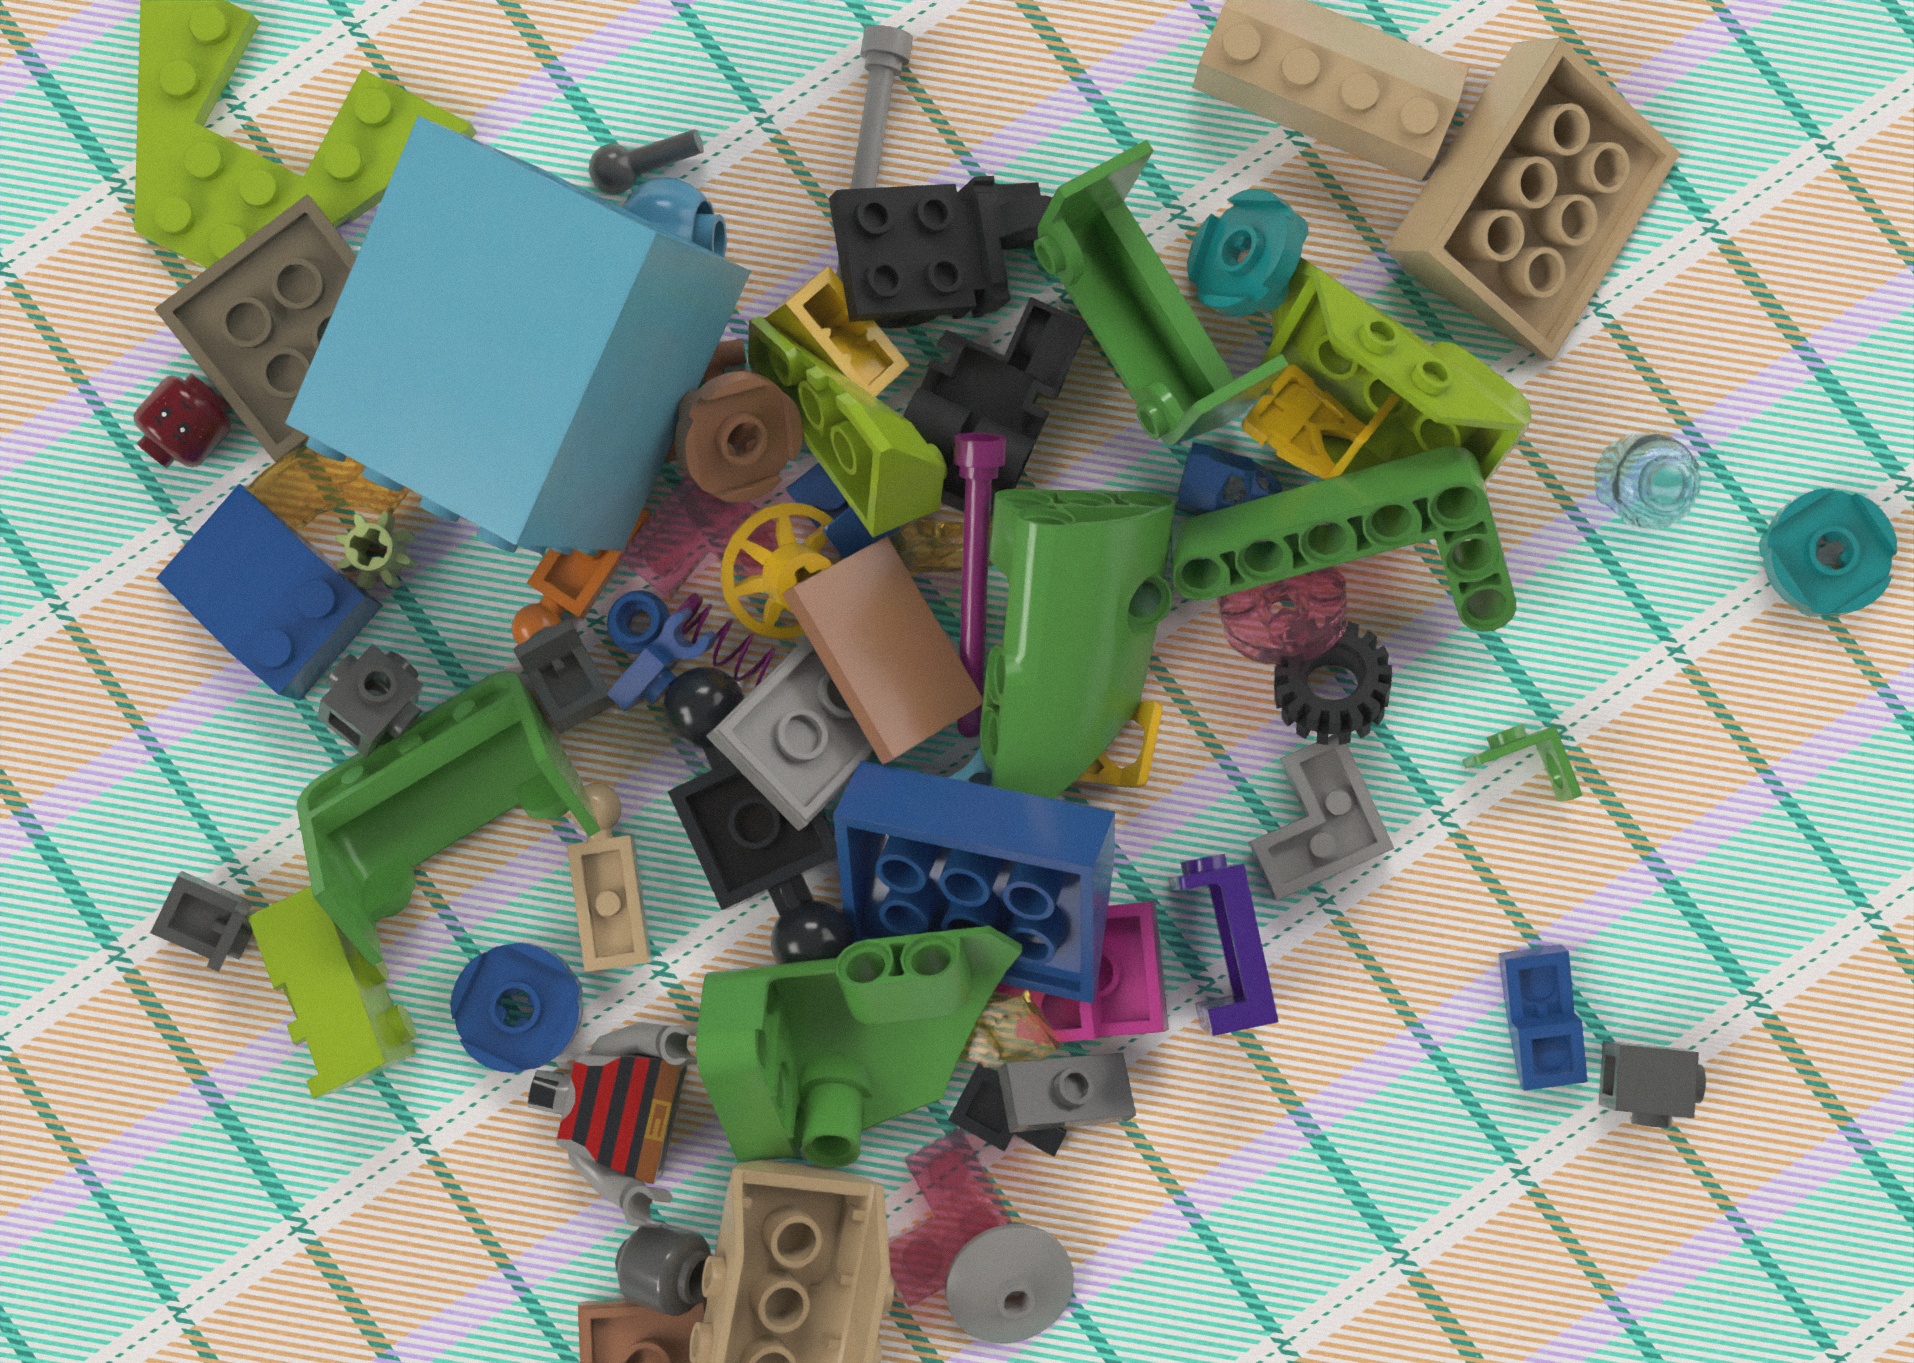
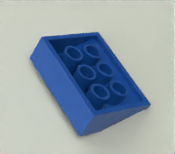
[833,760,1115,1004]

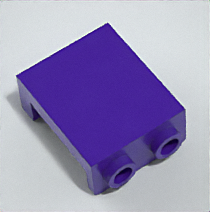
[1168,854,1279,1036]

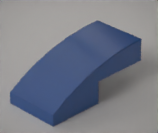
[1499,944,1588,1091]

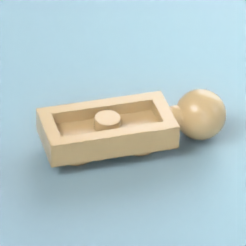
[567,783,652,973]

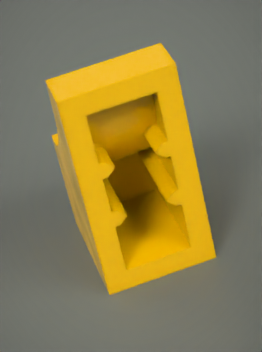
[764,265,910,397]

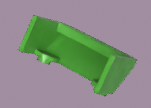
[1034,140,1289,445]
[296,670,601,967]

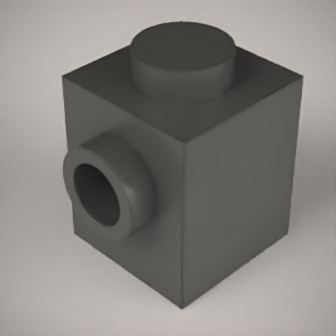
[1598,1040,1706,1128]

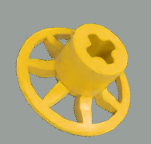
[721,502,843,639]

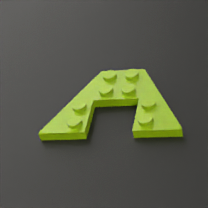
[134,0,477,270]

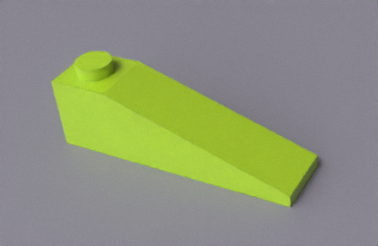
[748,316,947,537]

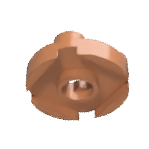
[675,371,803,503]

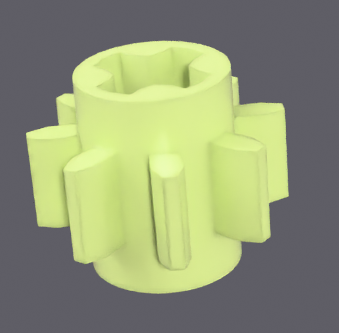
[335,511,418,591]

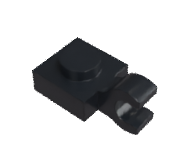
[948,1061,1067,1157]

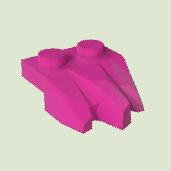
[994,901,1169,1043]

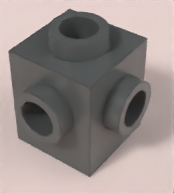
[317,644,423,758]

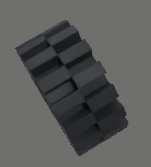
[1274,619,1392,745]

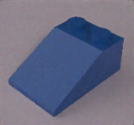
[156,483,383,701]

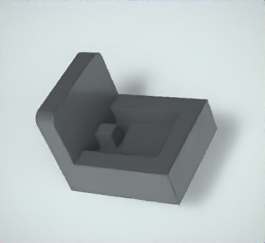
[513,619,616,734]
[150,871,254,972]

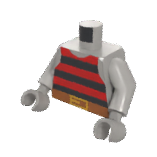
[528,1022,698,1229]

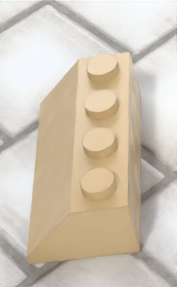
[1192,0,1470,182]

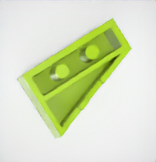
[248,886,417,1099]

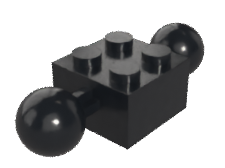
[663,667,854,964]

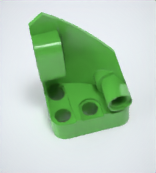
[980,489,1175,799]
[696,926,1022,1168]

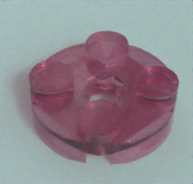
[1217,566,1347,664]

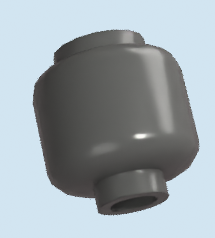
[615,1221,712,1316]

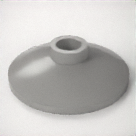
[945,1224,1074,1343]

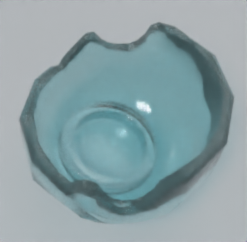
[1595,432,1702,528]

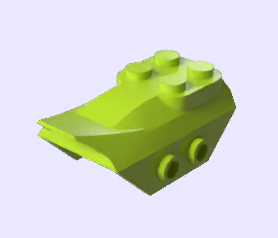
[1258,257,1531,508]

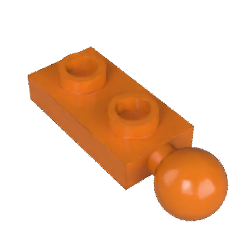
[511,508,653,645]

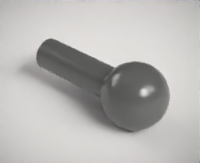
[589,129,704,194]

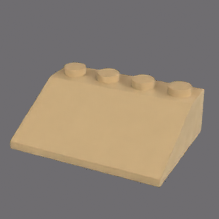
[1385,38,1681,361]

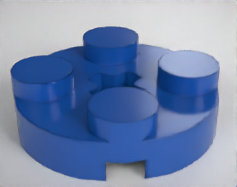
[450,942,583,1073]

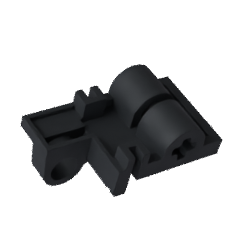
[829,176,1052,329]
[902,297,1088,525]

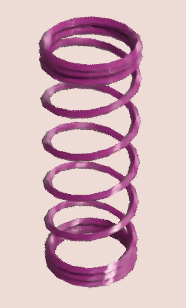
[676,593,776,687]

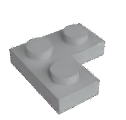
[1248,734,1395,901]

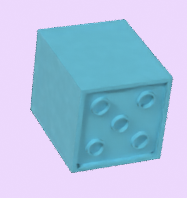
[285,116,751,556]

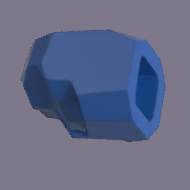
[1175,442,1283,516]

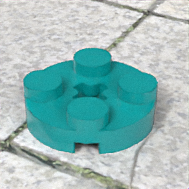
[1187,189,1309,317]
[1759,488,1897,617]

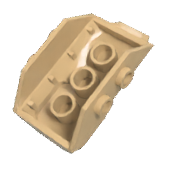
[689,1160,894,1363]

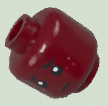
[134,373,231,468]

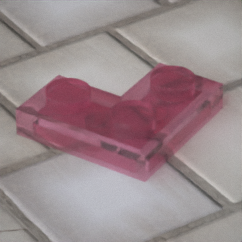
[618,475,798,601]
[888,1127,1014,1308]

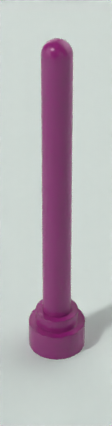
[953,433,1006,738]

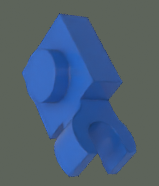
[606,608,717,711]

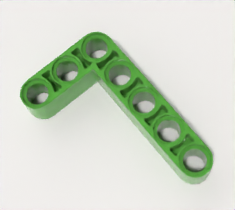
[1170,446,1516,632]

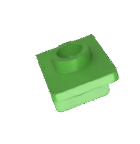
[1462,724,1582,802]

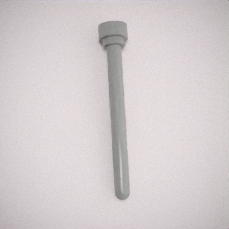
[836,25,913,282]

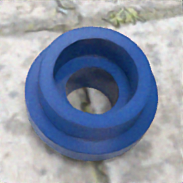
[607,590,671,654]

